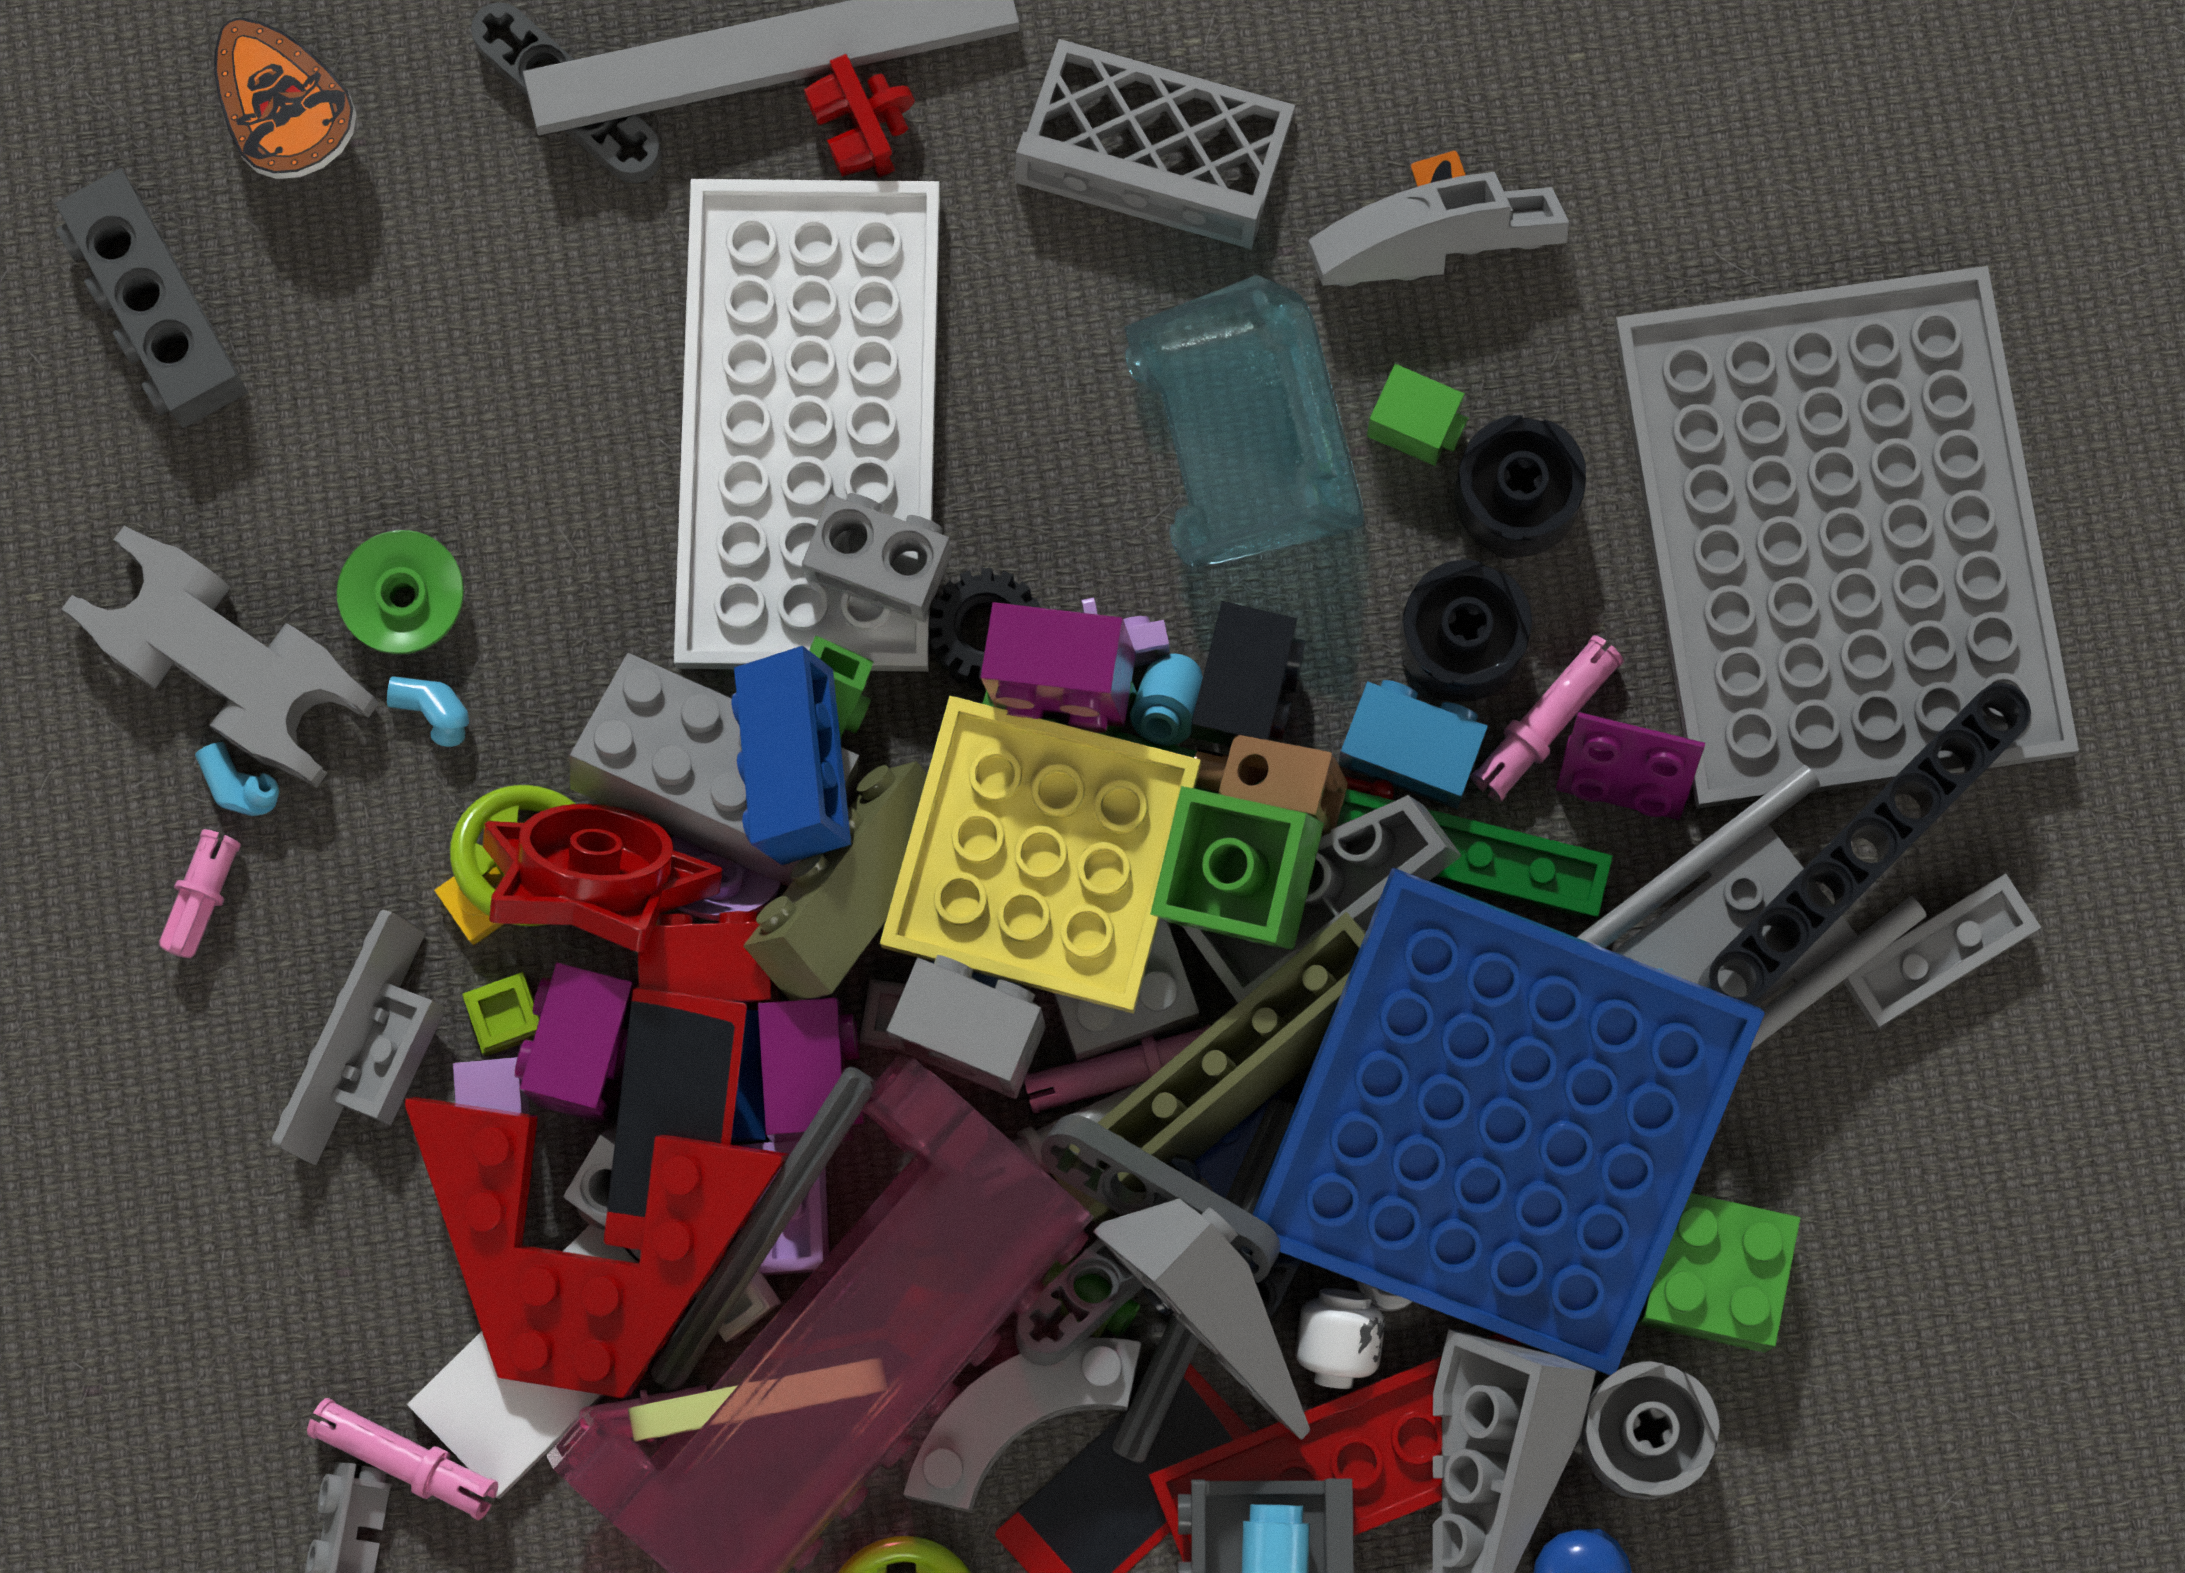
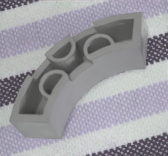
[903,1337,1142,1513]

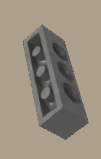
[55,168,249,428]

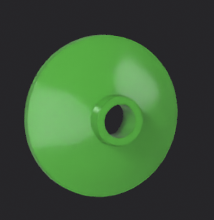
[337,530,464,654]

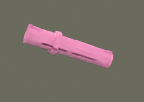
[1470,635,1624,803]
[1024,1024,1211,1114]
[307,1398,498,1520]

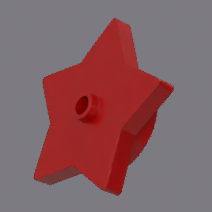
[483,804,722,952]

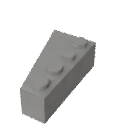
[1182,795,1462,1003]

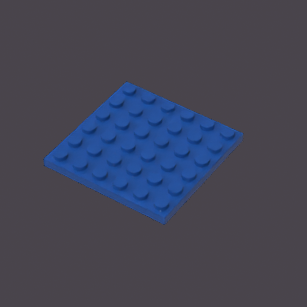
[1252,867,1765,1375]

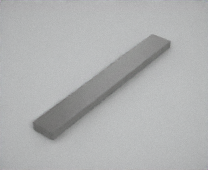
[523,0,1019,136]

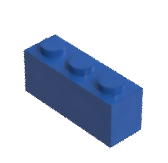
[731,645,851,866]

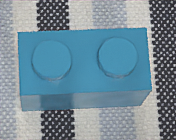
[1338,680,1488,809]

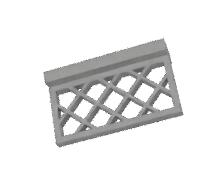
[1015,39,1295,249]

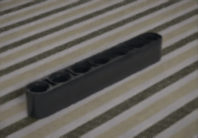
[1698,683,2031,1005]

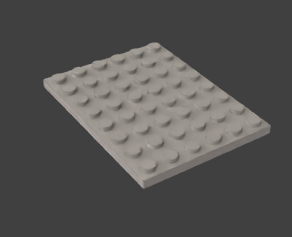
[1614,266,2079,809]

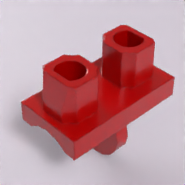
[804,54,915,178]

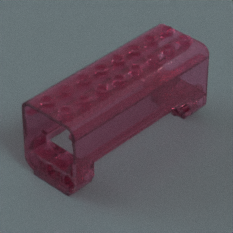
[546,1056,1094,1573]

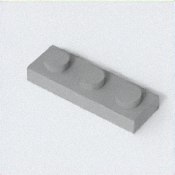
[1843,873,2041,1030]

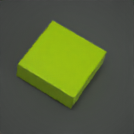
[462,972,540,1057]

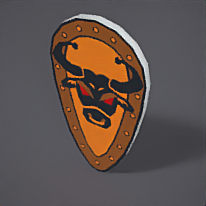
[214,18,356,179]

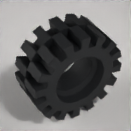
[928,568,1041,690]

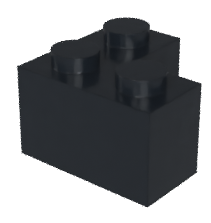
[1191,601,1306,747]

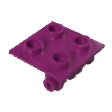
[1556,712,1705,820]

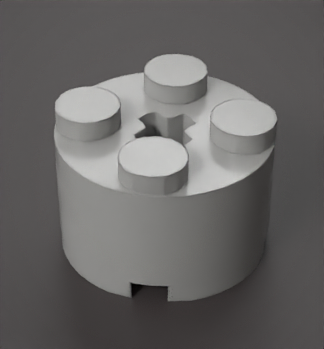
[1579,1361,1720,1500]

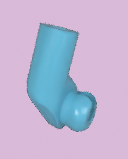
[387,676,469,747]
[195,742,279,816]

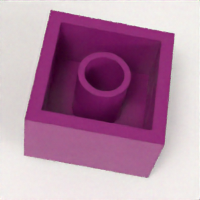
[980,602,1136,733]
[515,962,636,1125]
[758,998,864,1143]

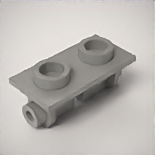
[305,1462,391,1573]

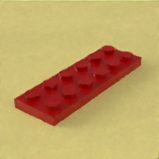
[1149,1333,1522,1562]

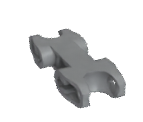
[62,526,379,788]

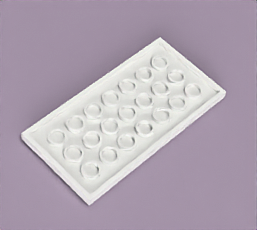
[674,179,940,672]

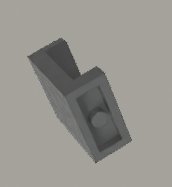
[1178,1479,1354,1573]

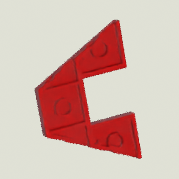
[405,1097,789,1398]

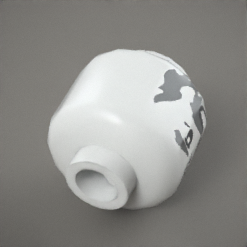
[1295,1288,1385,1389]

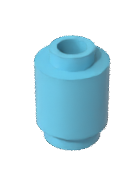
[1130,654,1203,746]
[1242,1504,1310,1573]

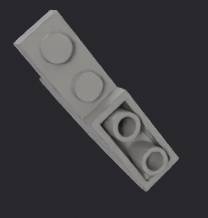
[1308,172,1569,286]

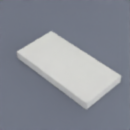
[407,1225,687,1499]

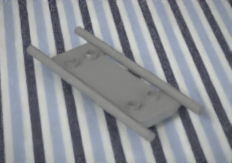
[1577,765,1926,1052]

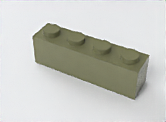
[743,761,927,1001]

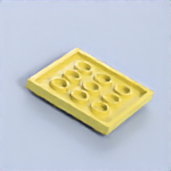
[880,696,1201,1014]

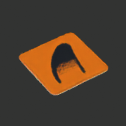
[1411,151,1466,187]

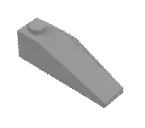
[1093,1198,1310,1440]
[1433,1329,1596,1573]

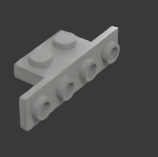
[272,910,446,1165]

